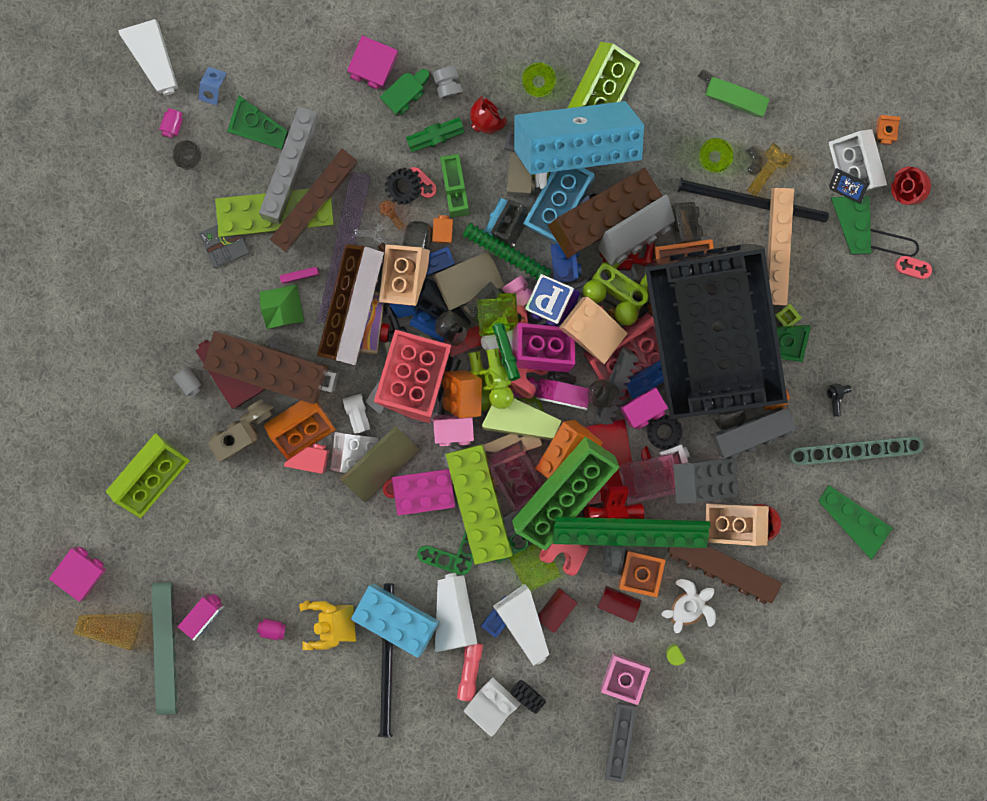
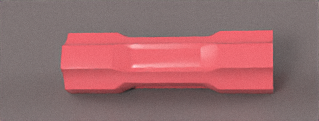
[457,642,483,701]

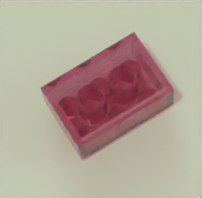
[487,440,545,512]
[618,451,682,504]

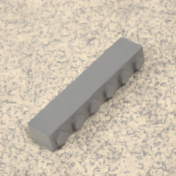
[259,106,318,225]

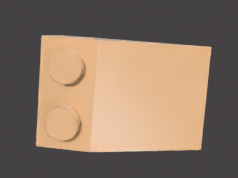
[379,244,430,306]
[559,297,628,364]

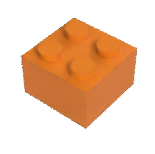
[442,370,482,419]
[618,550,666,597]

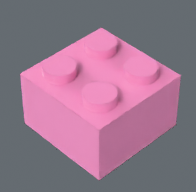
[433,414,474,446]
[600,653,651,705]

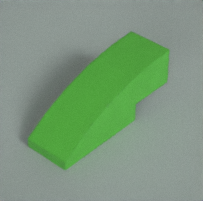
[705,77,769,117]
[440,154,470,218]

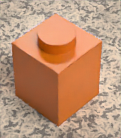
[432,215,453,244]

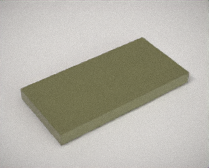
[340,426,420,502]

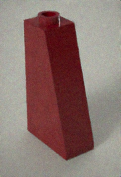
[195,339,266,409]

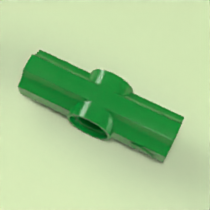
[406,117,465,153]

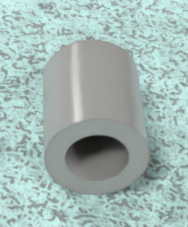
[173,367,202,397]

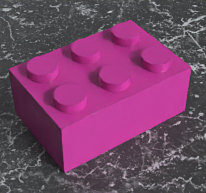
[512,323,575,373]
[619,388,668,429]
[391,469,455,516]

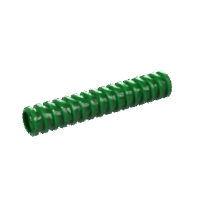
[463,222,551,280]

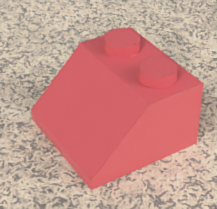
[284,443,330,474]

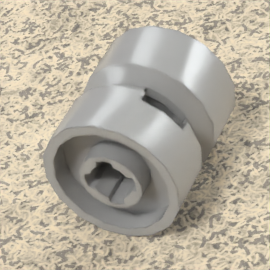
[432,66,463,100]

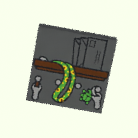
[199,225,250,268]

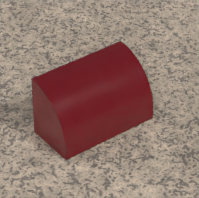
[597,585,641,623]
[538,588,577,633]

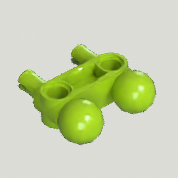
[582,262,650,326]
[468,348,514,412]

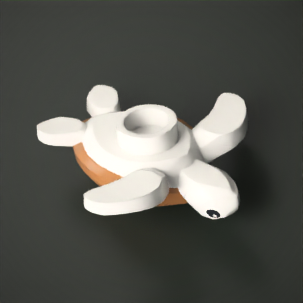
[661,579,716,633]

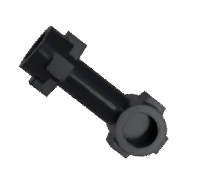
[383,306,407,339]

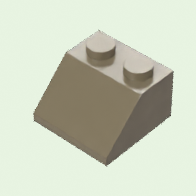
[507,153,535,197]

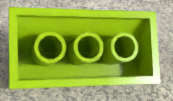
[568,42,640,108]
[106,433,190,519]

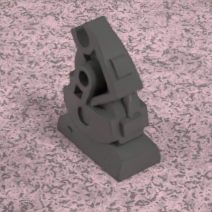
[601,545,625,576]

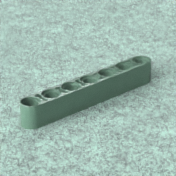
[788,437,924,465]
[152,582,178,715]

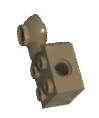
[207,399,275,462]

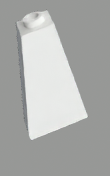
[118,19,178,96]
[435,573,477,652]
[493,584,549,666]

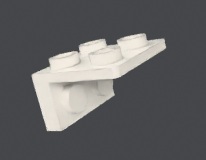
[330,432,379,473]
[464,678,521,737]

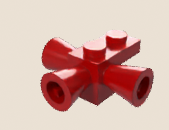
[583,486,644,519]

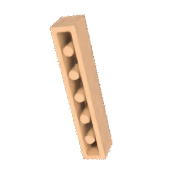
[767,188,794,305]

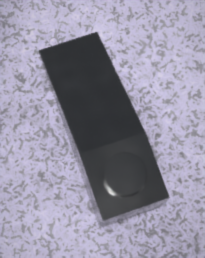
[416,278,471,333]

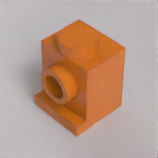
[875,115,900,145]

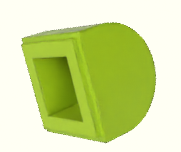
[775,303,802,326]
[665,643,686,666]

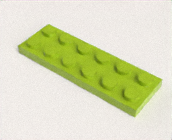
[215,189,334,237]
[445,444,513,565]

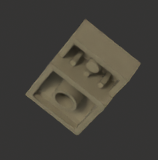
[433,251,505,311]

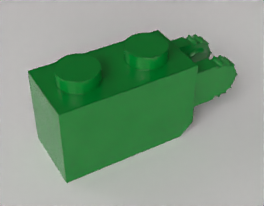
[380,69,430,116]

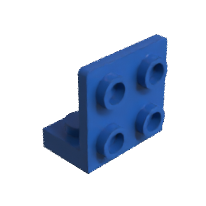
[551,244,582,282]

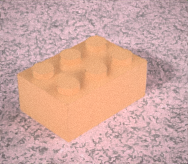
[706,504,769,546]

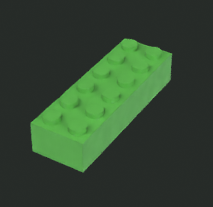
[512,437,619,551]

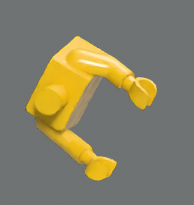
[299,600,356,650]

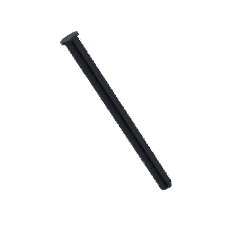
[677,177,829,223]
[378,583,394,738]

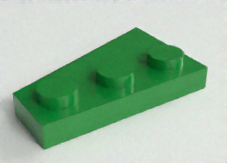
[227,95,288,150]
[831,196,871,255]

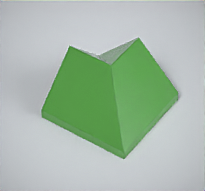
[260,284,304,329]

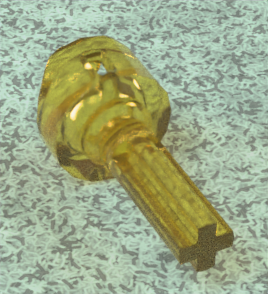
[747,143,793,196]

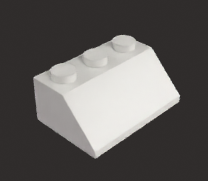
[828,129,887,197]

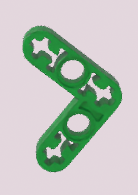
[417,530,473,575]

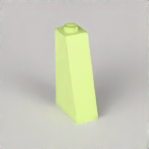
[482,399,562,440]

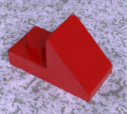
[445,325,482,357]

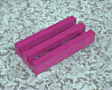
[279,267,320,284]

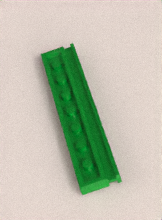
[552,517,711,548]

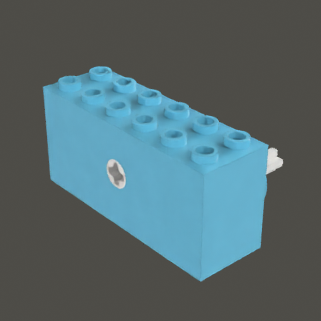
[514,101,644,189]

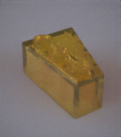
[73,613,144,651]

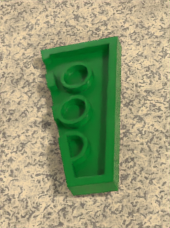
[776,325,811,362]
[818,485,893,560]

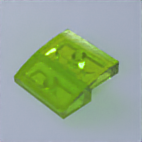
[477,293,518,336]
[509,544,561,591]

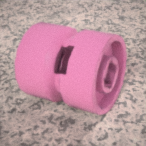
[502,275,533,307]

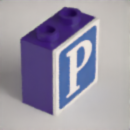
[525,274,581,327]

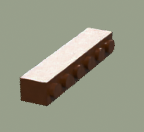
[270,149,358,254]
[667,546,782,605]

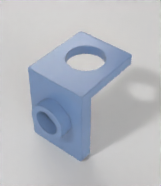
[199,67,226,105]

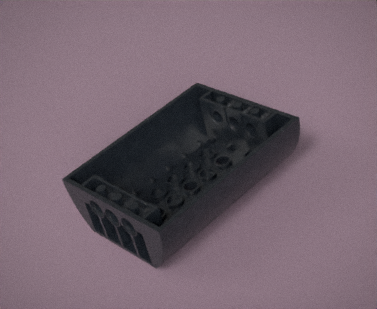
[645,244,788,420]

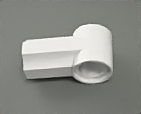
[343,393,370,434]

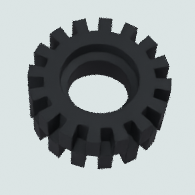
[385,168,422,205]
[647,415,682,449]
[510,679,546,714]

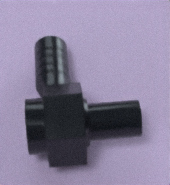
[827,383,851,416]

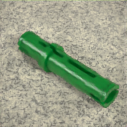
[492,323,521,381]

